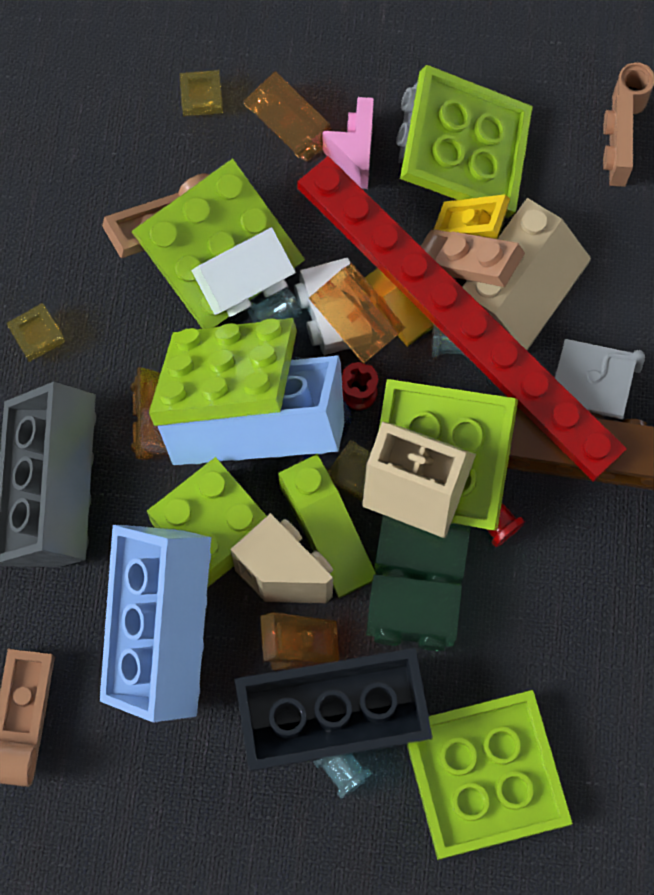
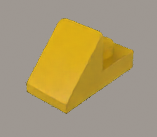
[434,194,510,239]

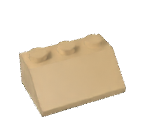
[463,198,591,350]

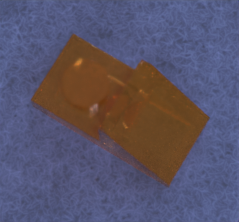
[261,612,340,670]

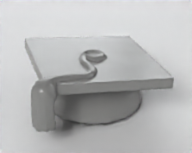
[555,339,645,419]

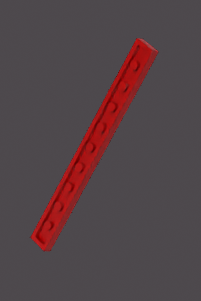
[297,156,627,482]

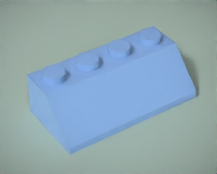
[158,355,344,465]
[100,525,211,722]

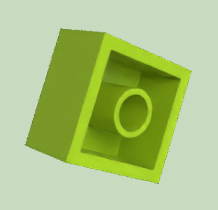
[147,457,267,588]

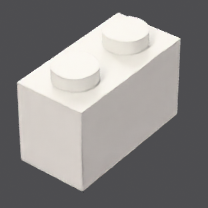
[191,227,296,317]

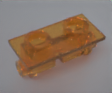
[130,367,169,460]

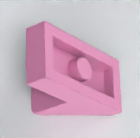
[323,97,374,189]

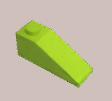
[279,454,378,599]

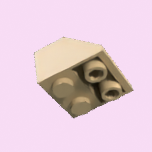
[363,422,476,538]
[231,513,333,603]

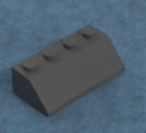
[0,382,96,567]

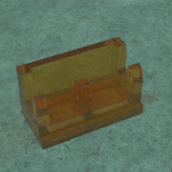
[244,71,332,162]
[309,263,406,364]

